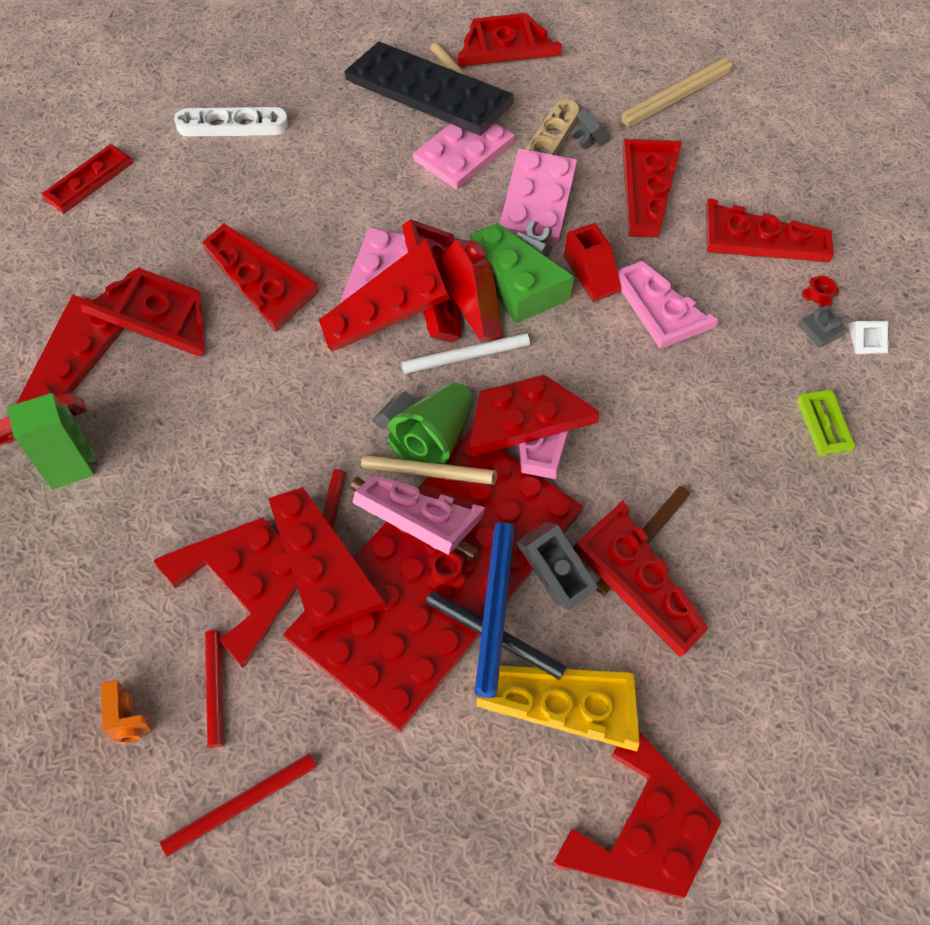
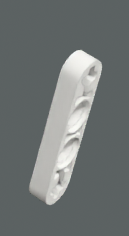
[174,107,289,136]

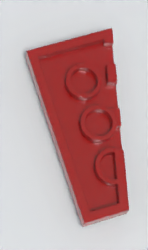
[622,139,682,237]
[705,198,834,262]
[402,219,462,343]
[202,223,319,332]
[319,239,451,351]
[17,294,125,404]
[268,487,385,634]
[573,500,708,657]

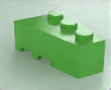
[470,223,574,324]
[6,393,96,490]

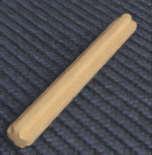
[621,58,732,127]

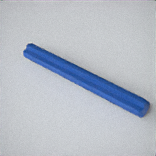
[475,522,514,699]

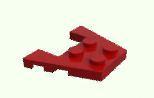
[153,517,297,668]
[552,730,721,899]

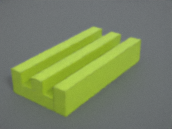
[797,389,856,457]

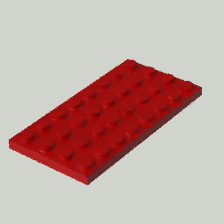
[283,429,583,733]

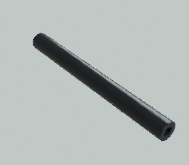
[425,590,567,680]

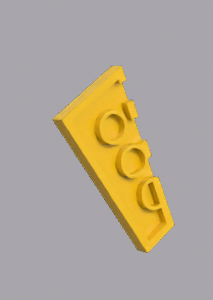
[477,665,639,751]

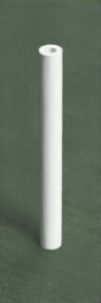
[401,333,530,374]

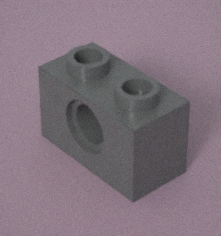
[515,522,598,610]

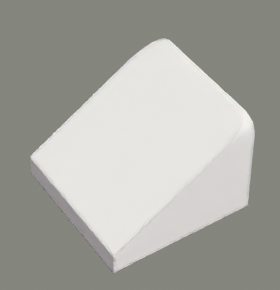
[848,321,888,354]

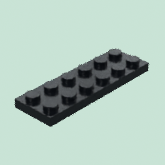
[344,41,514,136]

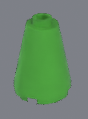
[387,382,474,464]

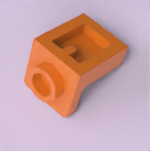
[101,680,152,743]

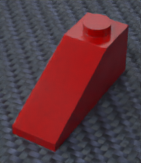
[436,239,503,341]

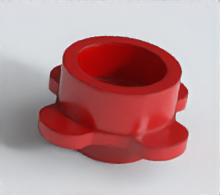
[802,276,839,308]
[428,552,465,588]

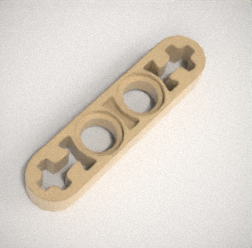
[525,99,579,155]

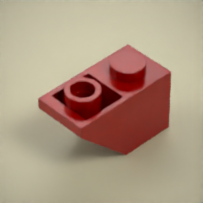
[564,222,621,302]

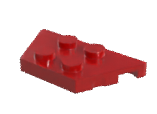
[457,13,562,67]
[81,267,205,357]
[469,375,599,457]

